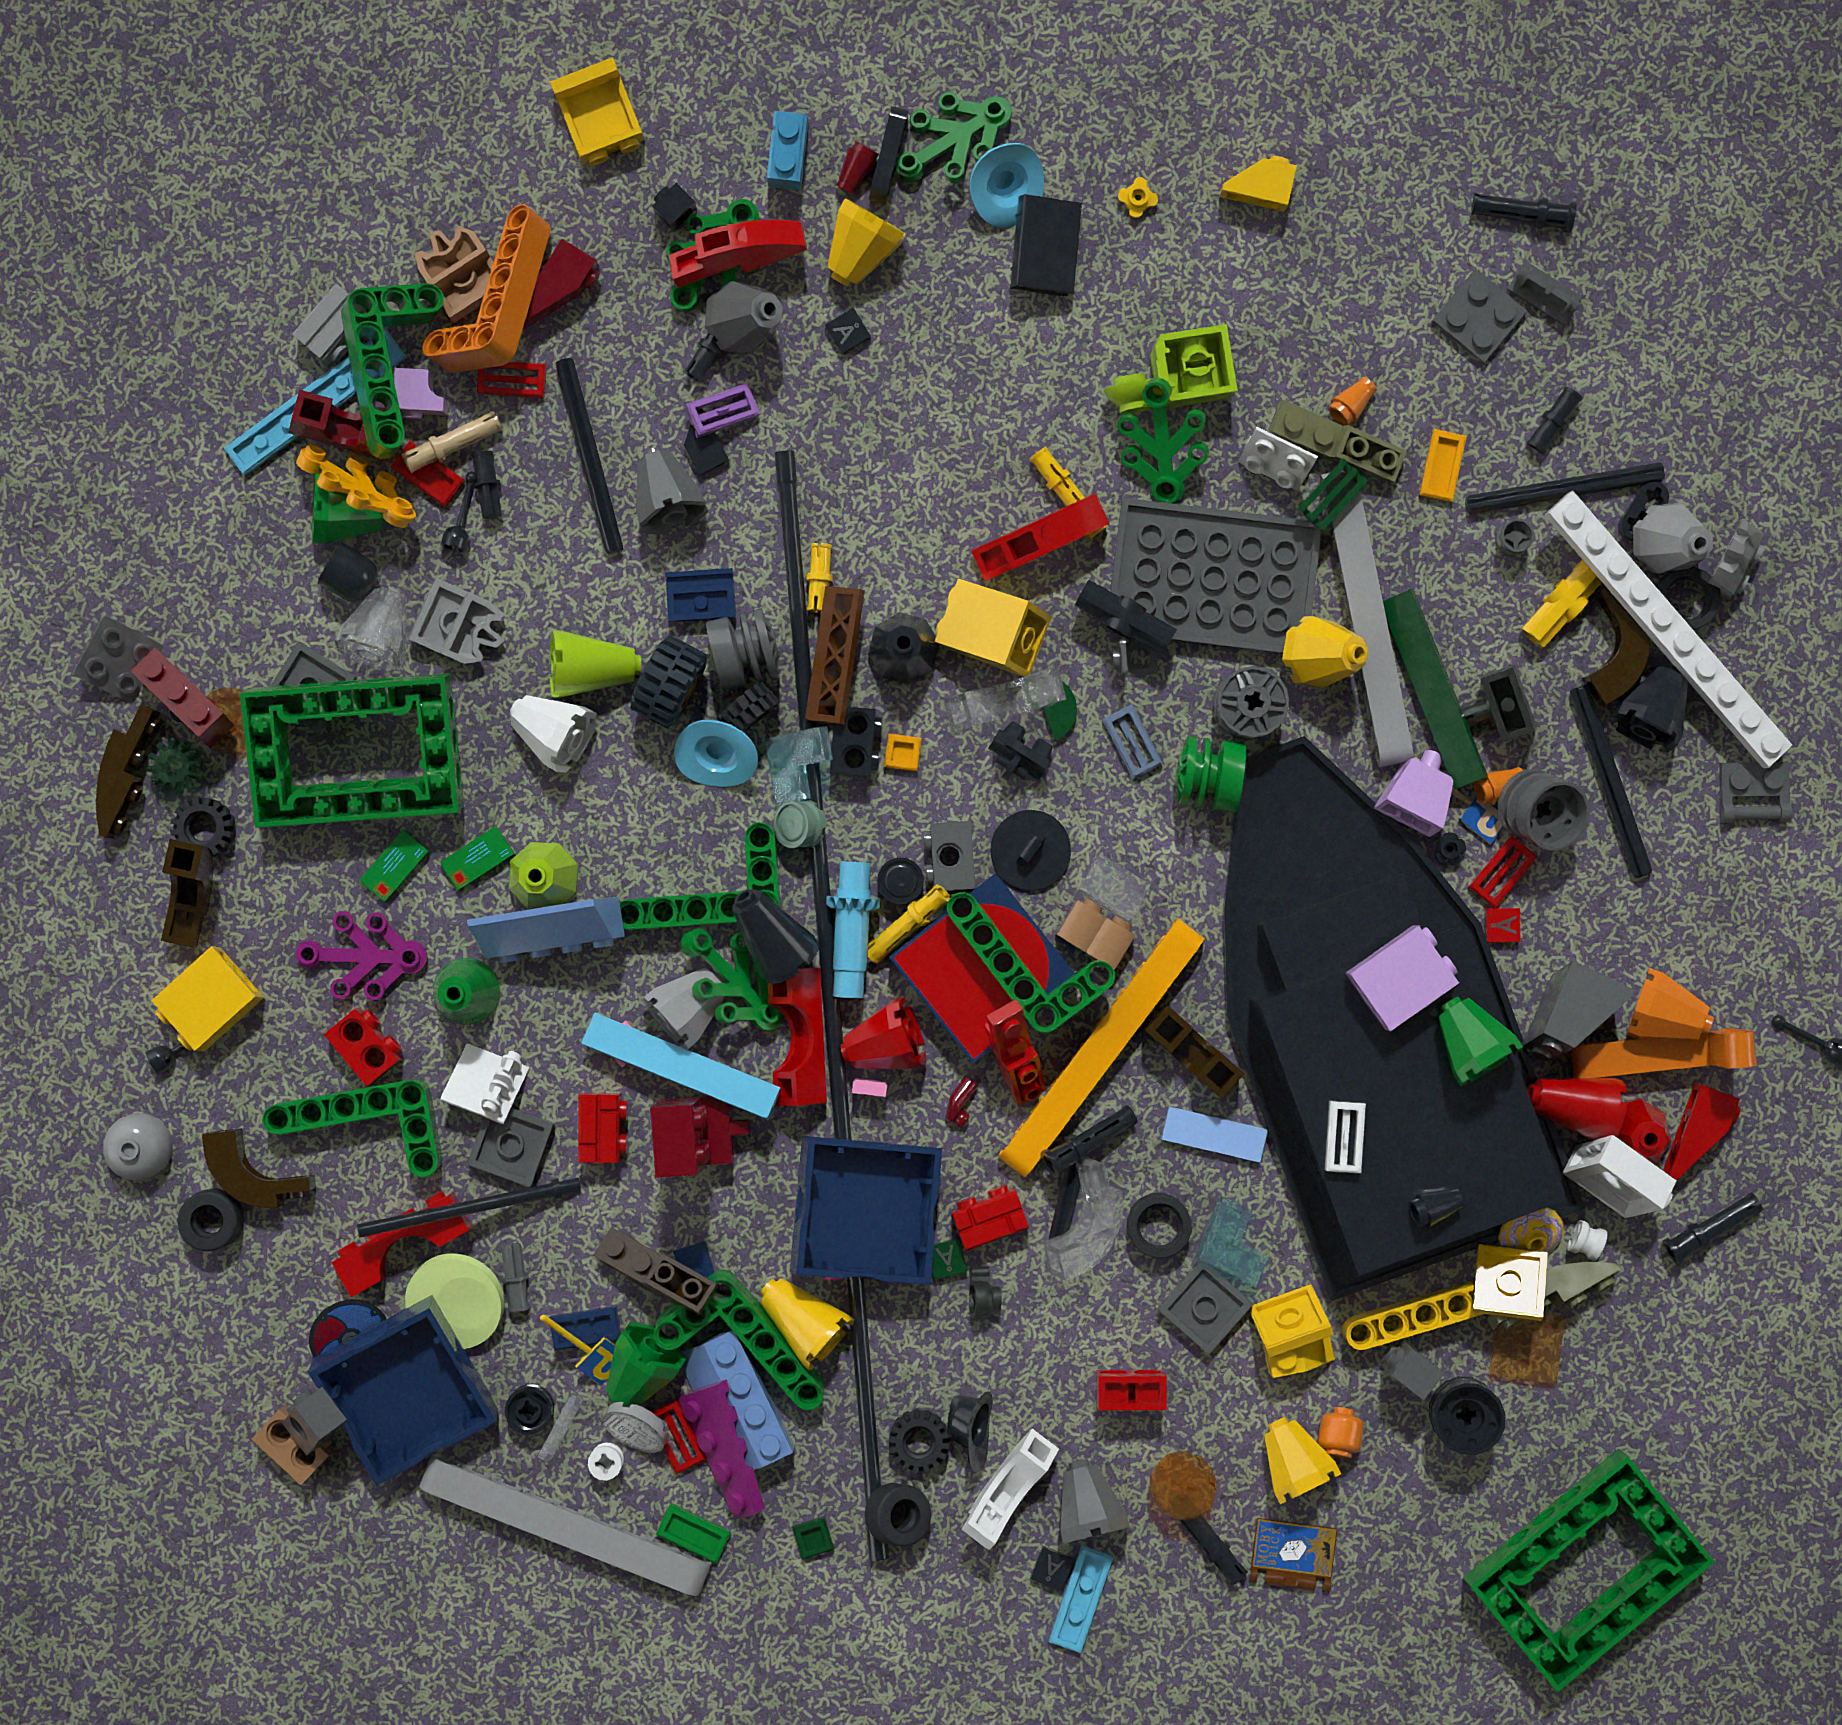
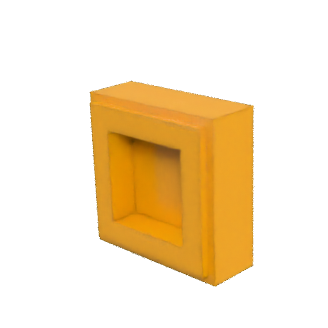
[884,733,922,771]

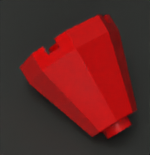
[840,996,927,1069]
[1617,1098,1672,1165]

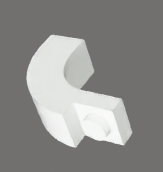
[961,1429,1059,1550]

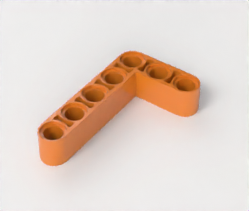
[422,204,551,373]
[1570,1028,1757,1078]

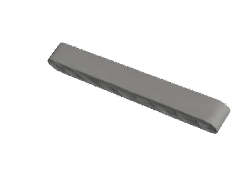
[1320,470,1414,767]
[419,1453,711,1596]

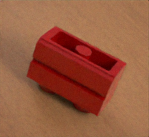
[578,1093,628,1163]
[952,1184,1030,1251]

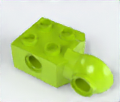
[1103,324,1238,414]

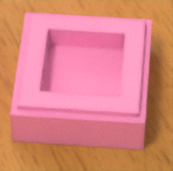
[852,1078,887,1097]

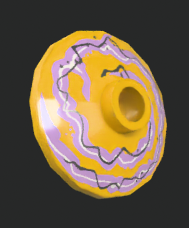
[1498,1207,1564,1255]

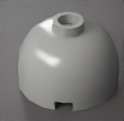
[103,1113,173,1180]

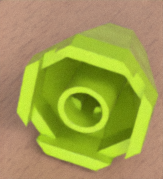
[509,842,578,909]

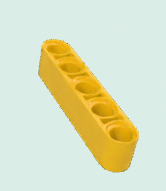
[1342,1280,1483,1350]

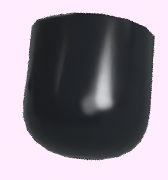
[317,542,378,602]

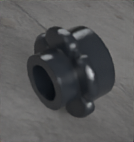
[1433,832,1466,865]

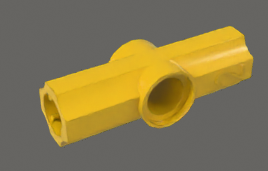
[1520,559,1602,648]

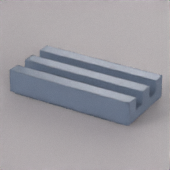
[1102,704,1163,779]

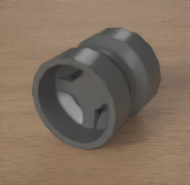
[1495,518,1535,556]

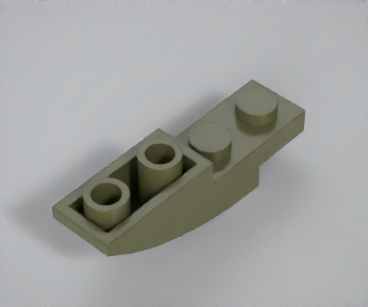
[1268,400,1407,482]
[1486,1262,1621,1331]

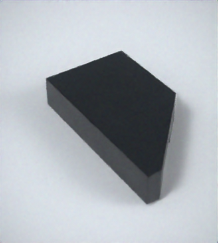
[684,408,730,476]

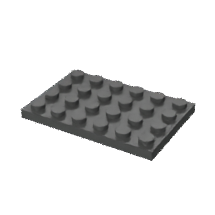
[1105,497,1322,654]

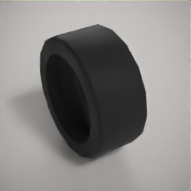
[1656,567,1721,630]
[1127,1193,1192,1258]

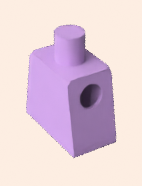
[1374,750,1453,837]

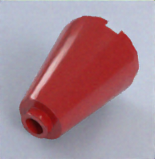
[1527,1078,1627,1141]

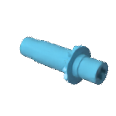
[826,861,880,998]

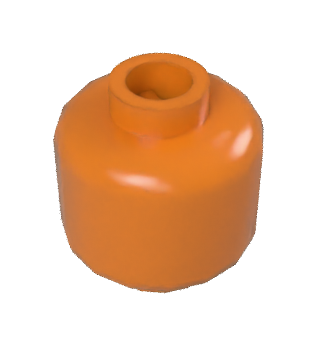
[1318,1407,1364,1459]

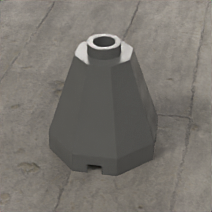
[705,281,783,355]
[636,448,708,534]
[1060,1459,1130,1544]

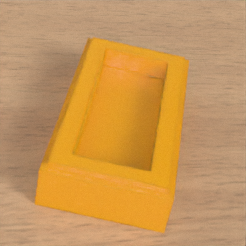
[1419,429,1467,502]

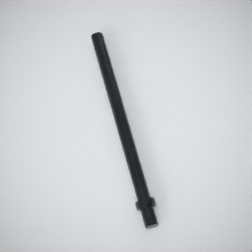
[357,1177,581,1238]

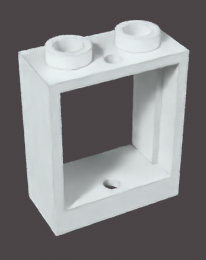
[1563,1135,1676,1218]

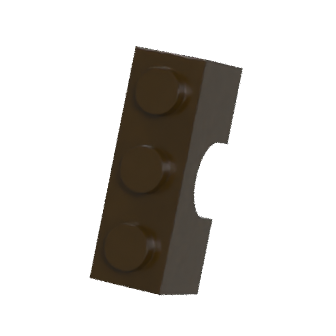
[1143,1004,1245,1099]

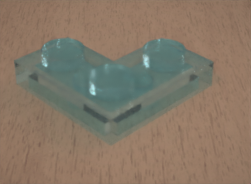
[765,726,833,805]
[1194,1196,1268,1287]

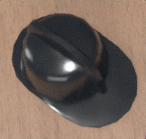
[948,1391,993,1472]

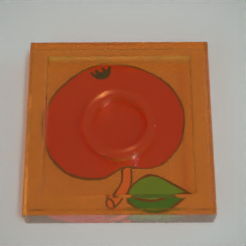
[1488,1313,1566,1384]

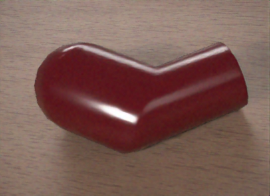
[945,1076,978,1128]

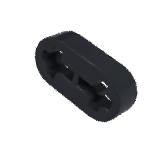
[1618,482,1669,541]

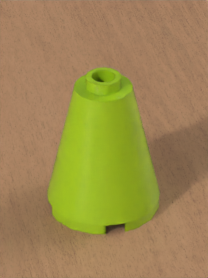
[549,630,641,698]

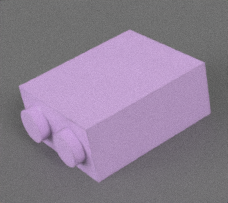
[1345,925,1459,1031]

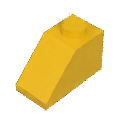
[1219,156,1297,212]
[1262,1336,1335,1378]

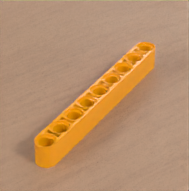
[998,918,1205,1177]

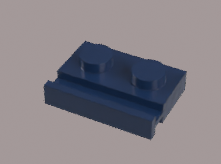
[665,568,736,622]

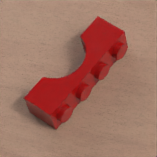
[768,967,827,1106]
[331,1191,473,1297]

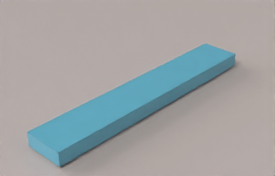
[224,329,407,476]
[581,1013,781,1120]

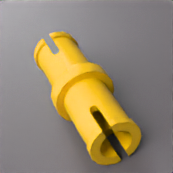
[806,543,833,613]

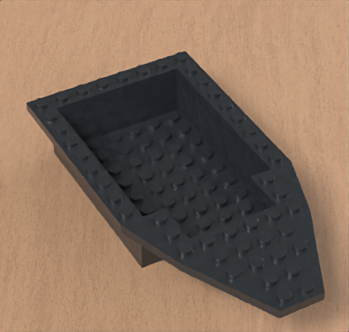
[1223,736,1585,1301]

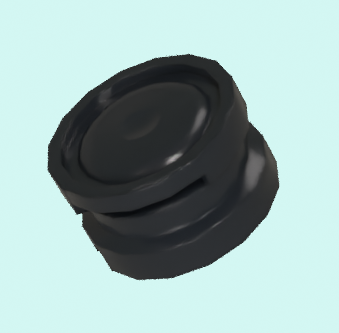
[877,857,924,904]
[505,1384,554,1434]

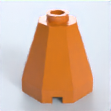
[1626,968,1714,1041]

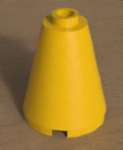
[760,1278,854,1371]

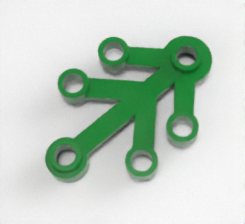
[896,92,1012,184]
[666,199,760,312]
[1117,378,1209,504]
[681,929,782,1031]

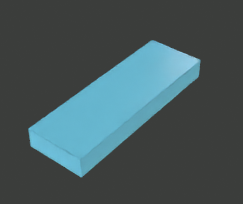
[1049,1544,1113,1653]

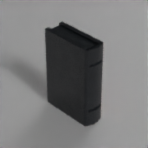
[1010,194,1082,297]

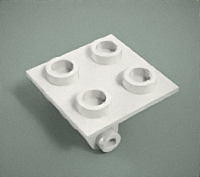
[1238,427,1318,491]
[440,1043,529,1124]

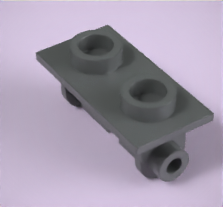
[1507,260,1582,325]

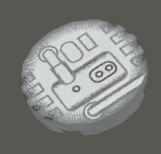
[603,1402,669,1453]

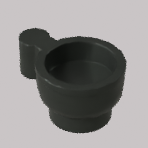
[969,1266,1002,1319]

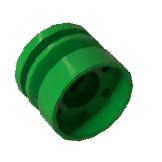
[1175,736,1246,813]

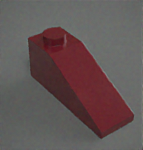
[522,239,600,331]

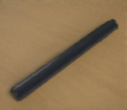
[556,358,623,554]
[1465,462,1665,514]
[1570,685,1652,878]

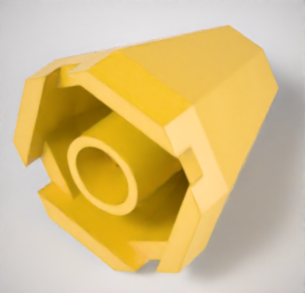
[827,198,906,287]
[1282,616,1369,688]
[1264,1417,1341,1504]

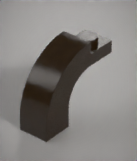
[1582,586,1650,707]
[161,839,214,948]
[202,1128,316,1208]

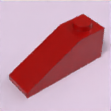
[1662,1083,1741,1180]

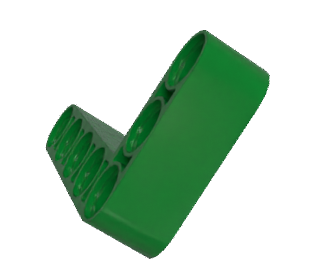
[341,283,444,459]
[620,822,781,930]
[947,892,1115,1033]
[262,1079,443,1177]
[653,1269,824,1410]

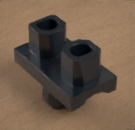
[988,721,1053,781]

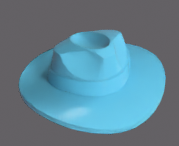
[970,143,1044,228]
[674,720,758,787]

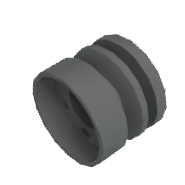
[706,608,780,691]
[1212,666,1289,740]
[1498,768,1590,851]

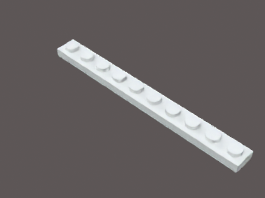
[1545,491,1792,768]

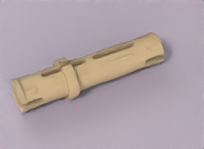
[401,411,502,473]

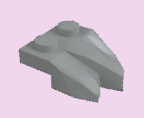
[1709,519,1765,600]
[408,577,505,664]

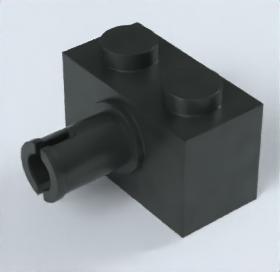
[1461,664,1537,742]

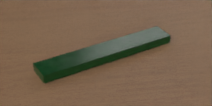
[1383,589,1488,789]

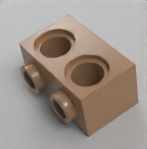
[251,1404,334,1485]

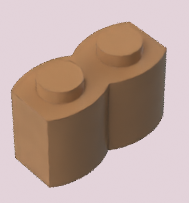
[1056,898,1136,970]

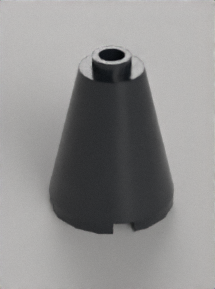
[732,889,819,984]

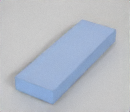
[1161,1106,1268,1162]

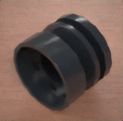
[1428,1376,1506,1455]

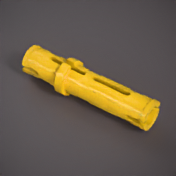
[1029,446,1108,539]
[867,884,950,964]

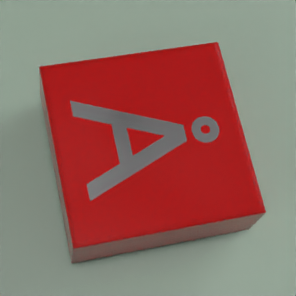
[1485,908,1521,942]

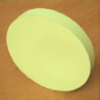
[405,1254,505,1349]

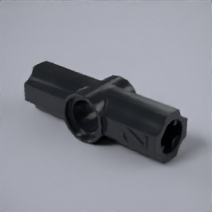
[1074,580,1177,655]

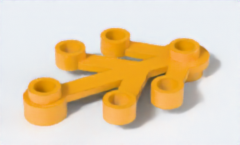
[296,444,416,528]

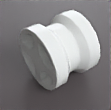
[1567,1220,1607,1261]
[588,1442,624,1481]

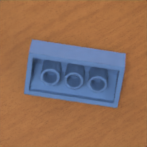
[467,897,625,963]
[681,1328,794,1470]

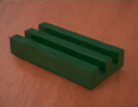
[1296,458,1368,532]

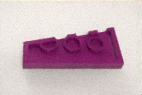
[677,1379,765,1520]

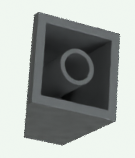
[1522,961,1635,1061]

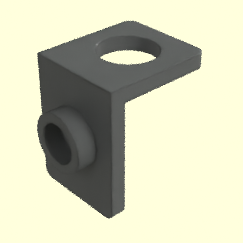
[1112,640,1158,677]

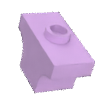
[375,368,449,420]

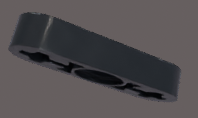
[869,106,909,205]

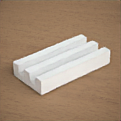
[1325,1101,1366,1173]

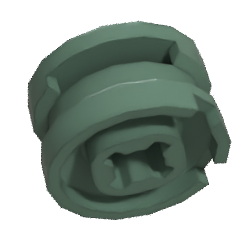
[774,800,826,848]

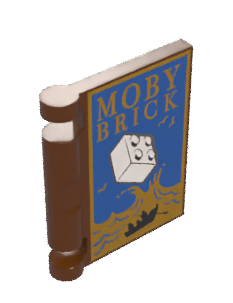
[1249,1518,1337,1593]

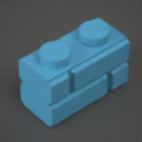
[766,111,809,190]

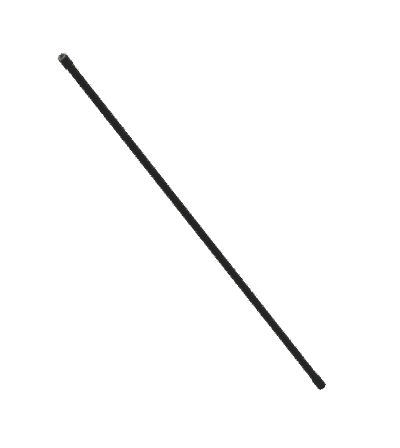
[775,450,889,1561]

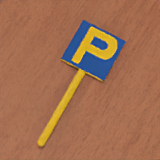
[540,1315,615,1385]

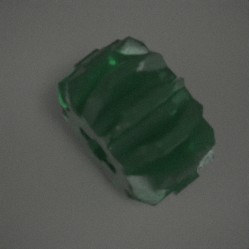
[146,738,206,795]

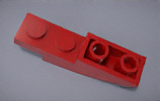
[669,220,807,288]
[971,493,1110,581]
[984,1000,1047,1106]

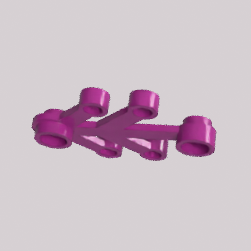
[296,911,428,1000]

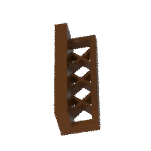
[805,586,865,725]

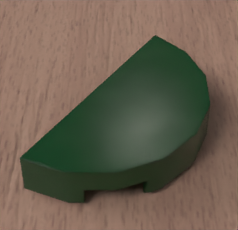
[1033,675,1077,741]

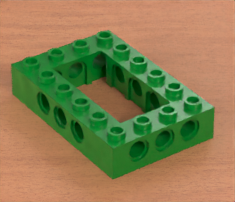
[239,673,464,828]
[1463,1448,1715,1693]

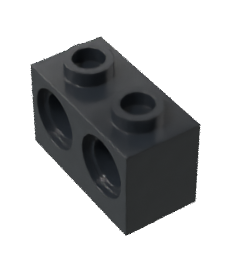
[830,706,882,778]

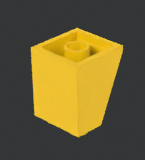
[934,579,1052,679]

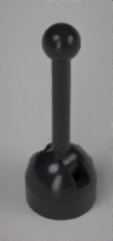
[440,471,477,553]
[1772,1015,1842,1067]
[145,1044,186,1075]

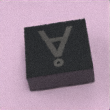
[825,308,871,355]
[1030,1545,1074,1591]

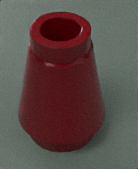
[836,141,879,195]

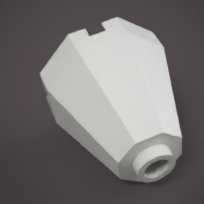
[510,695,597,773]

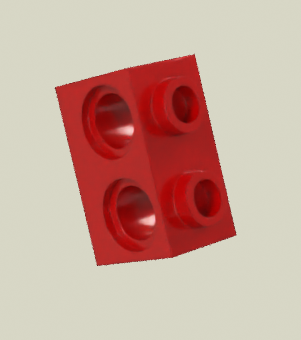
[324,1007,403,1086]
[1096,1370,1167,1410]

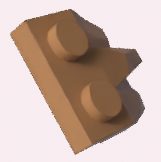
[414,226,494,323]

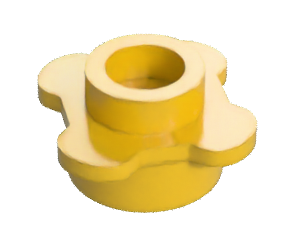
[1118,177,1158,218]

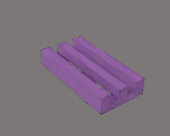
[684,383,760,438]

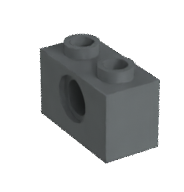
[924,821,975,890]
[1381,1339,1445,1400]
[282,1387,347,1456]

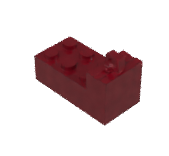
[650,1095,750,1178]

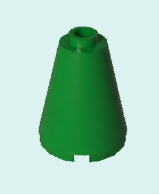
[433,958,500,1025]

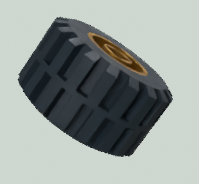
[631,635,707,729]

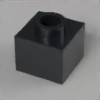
[652,183,697,232]

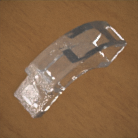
[943,667,1066,733]
[1043,1157,1123,1281]

